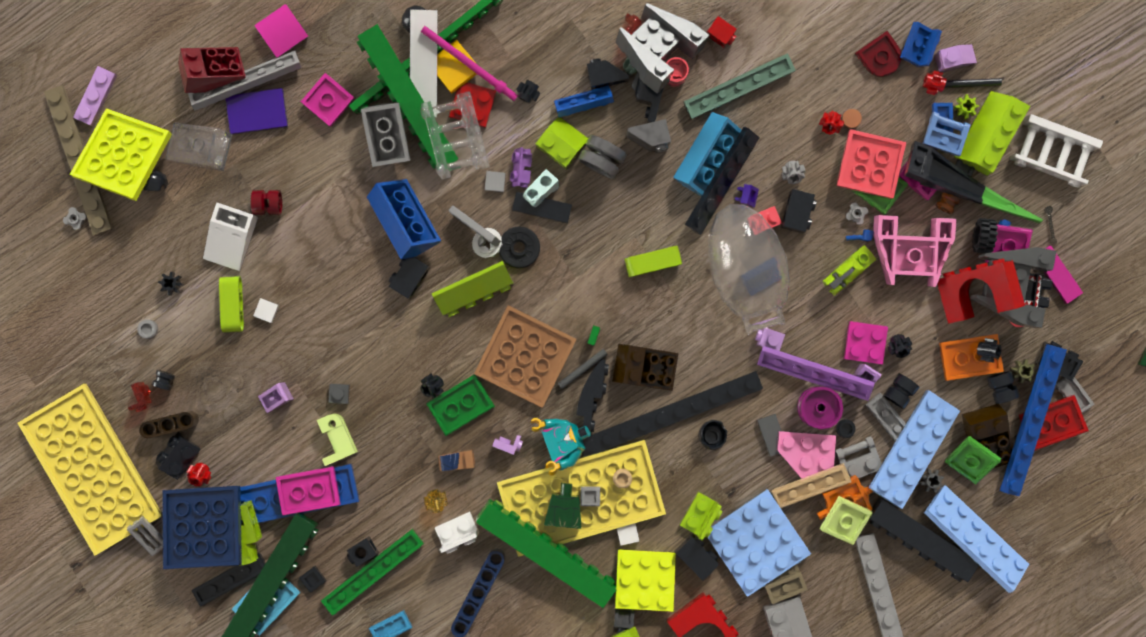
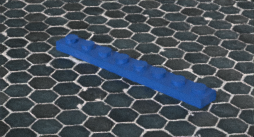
[999,344,1067,496]

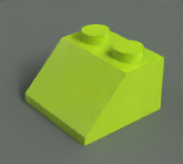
[535,117,588,169]

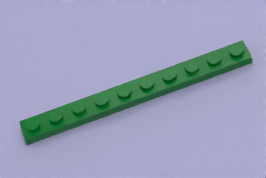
[349,0,503,114]

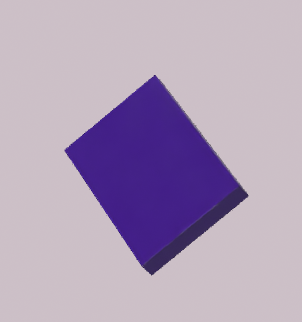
[226,88,288,135]

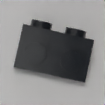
[155,432,200,480]

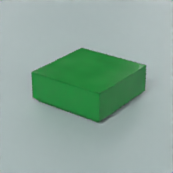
[587,325,600,346]

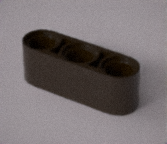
[139,411,199,439]

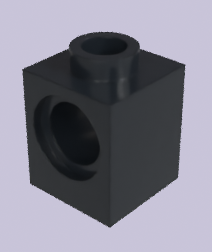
[347,536,379,567]

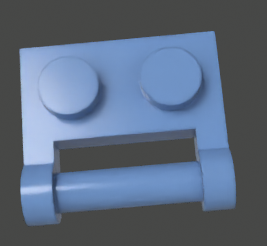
[922,112,970,157]

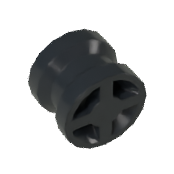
[152,370,175,391]

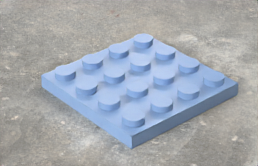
[708,489,811,597]

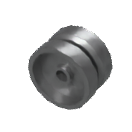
[578,135,627,179]

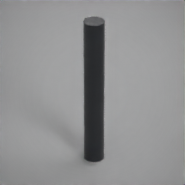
[944,78,1002,88]

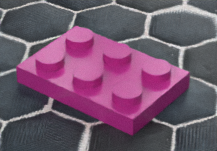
[276,466,341,515]

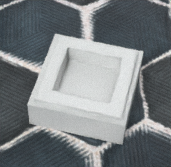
[253,298,279,323]
[617,523,639,545]

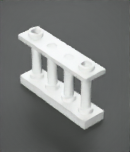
[1009,114,1103,188]

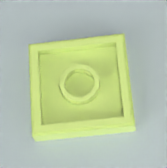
[820,496,872,545]

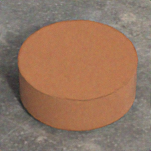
[841,109,862,129]

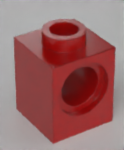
[707,16,737,48]

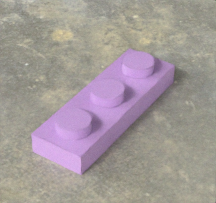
[73,66,117,126]

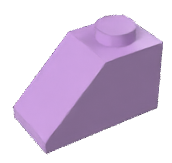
[935,45,977,72]

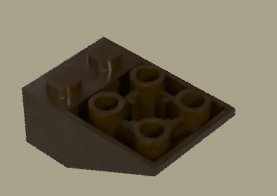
[612,344,679,391]
[962,404,1013,468]

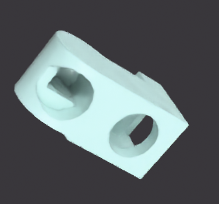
[523,169,559,207]

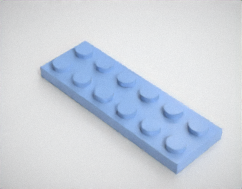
[868,390,960,509]
[924,485,1029,593]

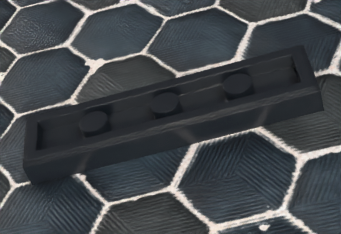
[191,552,266,607]

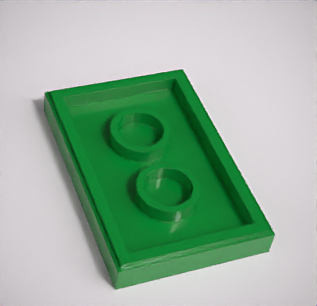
[426,374,495,436]

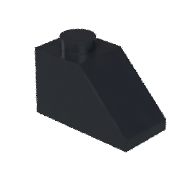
[586,58,629,90]

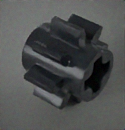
[516,80,540,104]
[158,272,184,296]
[888,334,912,358]
[977,338,1002,363]
[420,373,444,399]

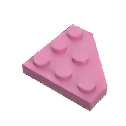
[777,431,836,479]

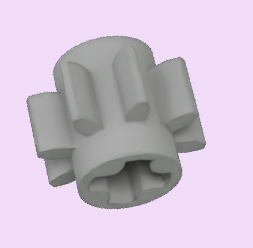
[781,161,806,184]

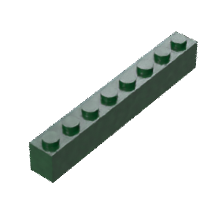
[221,512,319,637]

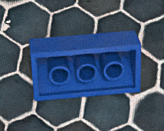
[367,179,441,259]

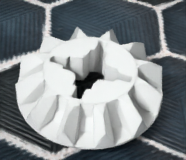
[472,228,503,258]

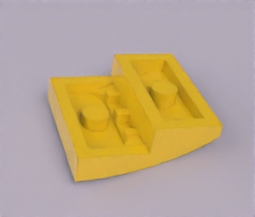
[437,40,477,94]

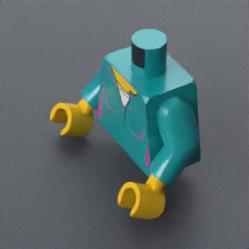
[530,418,591,476]

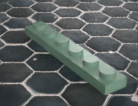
[683,53,796,120]

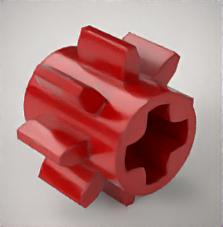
[923,70,946,95]
[819,110,844,135]
[186,463,211,487]

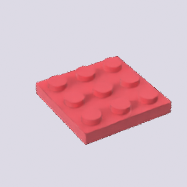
[836,129,906,199]

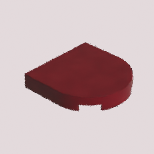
[855,31,901,77]

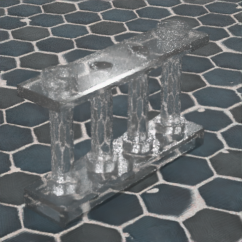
[421,91,490,179]

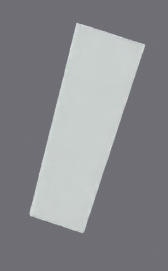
[410,10,437,118]

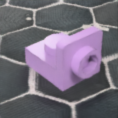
[755,327,785,351]
[492,435,523,455]

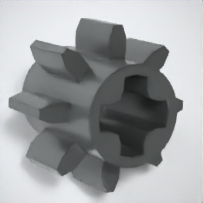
[919,468,944,492]

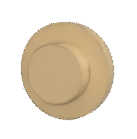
[613,469,632,488]

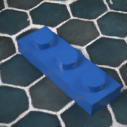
[554,85,614,117]

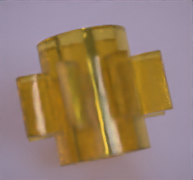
[423,489,448,513]

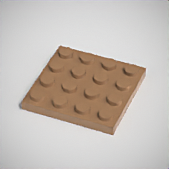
[474,305,577,408]

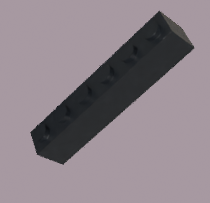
[869,498,979,582]

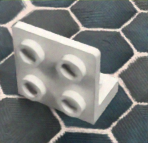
[435,512,479,554]

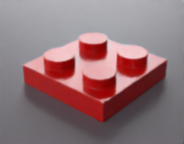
[449,82,497,128]

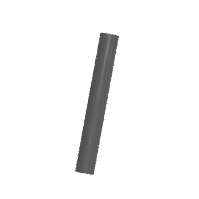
[558,349,608,389]

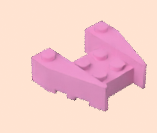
[873,215,956,287]

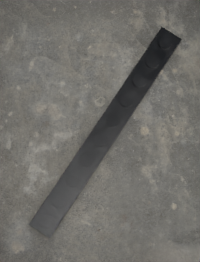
[582,371,763,457]

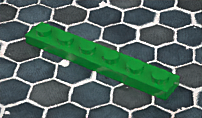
[321,528,424,616]

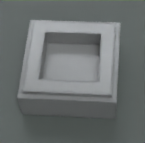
[485,171,506,192]
[581,486,600,506]

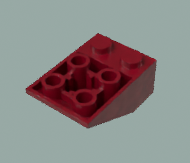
[178,47,246,93]

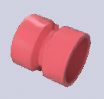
[666,57,689,87]

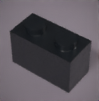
[781,189,817,233]
[388,257,431,299]
[675,535,719,581]

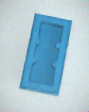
[369,610,412,637]

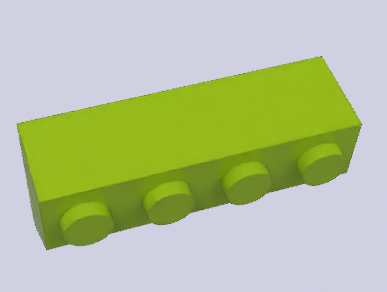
[954,91,1030,176]
[432,261,514,317]

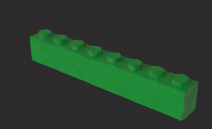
[356,24,458,171]
[476,499,617,608]

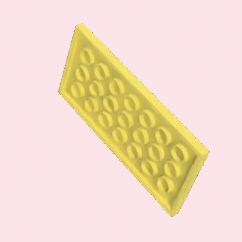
[18,384,163,556]
[497,440,666,557]

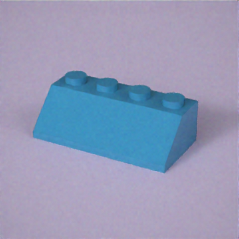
[673,112,741,197]

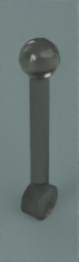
[1044,206,1057,245]

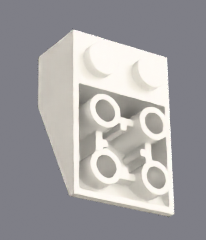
[203,203,258,271]

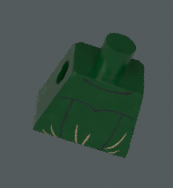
[544,483,581,529]

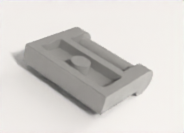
[835,436,882,478]

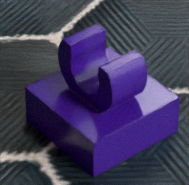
[735,184,759,208]

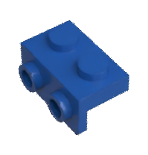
[900,22,942,67]

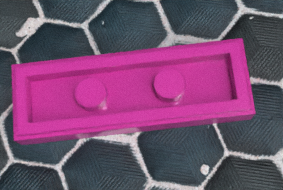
[1043,245,1083,304]

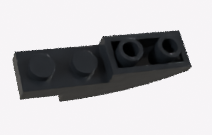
[576,360,609,432]

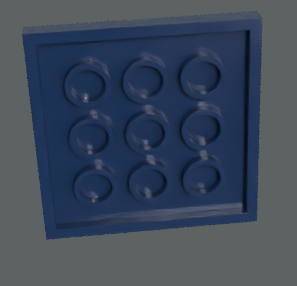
[162,486,242,569]

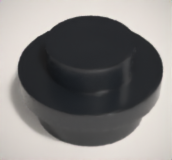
[836,419,856,438]

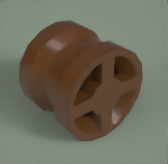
[935,192,960,215]

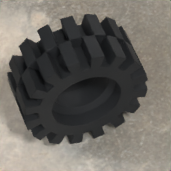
[972,218,998,253]

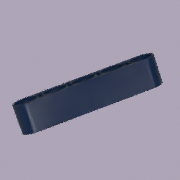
[451,548,505,637]

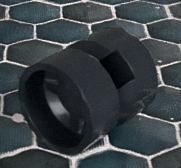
[987,371,1020,404]
[883,373,920,409]

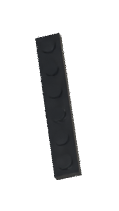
[685,127,760,235]

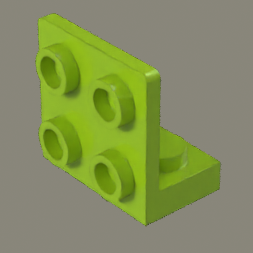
[679,491,722,541]

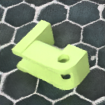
[317,414,358,466]

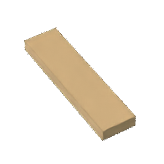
[772,463,851,508]

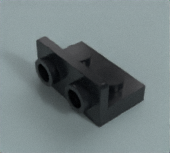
[1036,341,1083,381]

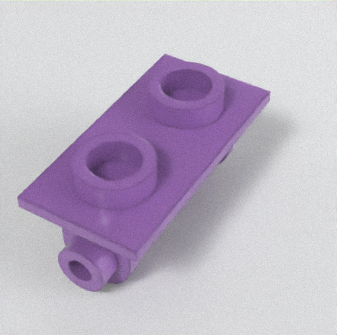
[510,147,532,188]

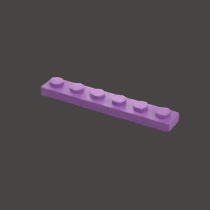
[757,346,875,401]

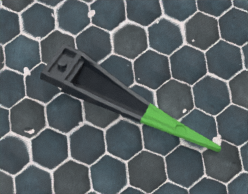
[904,141,1043,223]

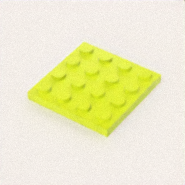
[70,108,172,201]

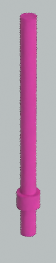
[420,26,518,101]

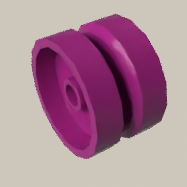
[797,386,843,429]

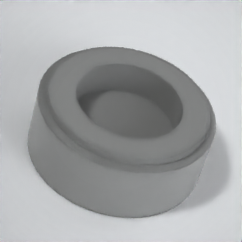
[137,320,158,339]

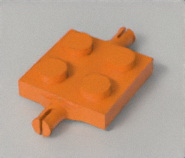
[817,475,874,520]

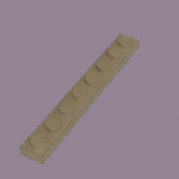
[44,85,114,236]

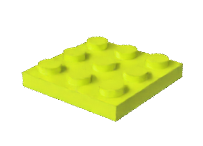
[615,550,676,612]

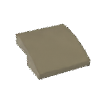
[764,564,808,604]

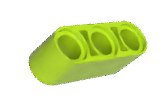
[624,246,682,277]
[219,276,244,333]

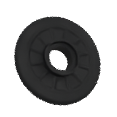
[499,227,540,268]

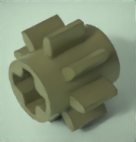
[1010,359,1037,383]

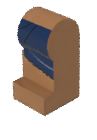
[438,449,475,471]

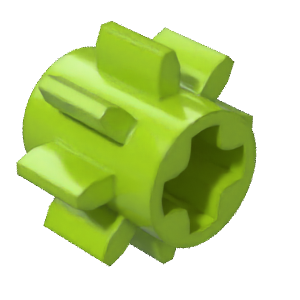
[953,94,979,119]

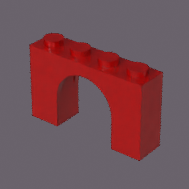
[937,258,1025,324]
[666,592,739,637]

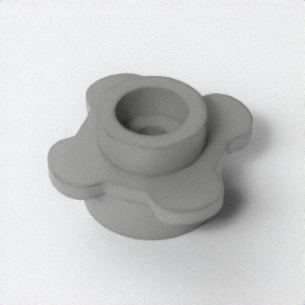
[846,202,868,225]
[63,207,86,230]

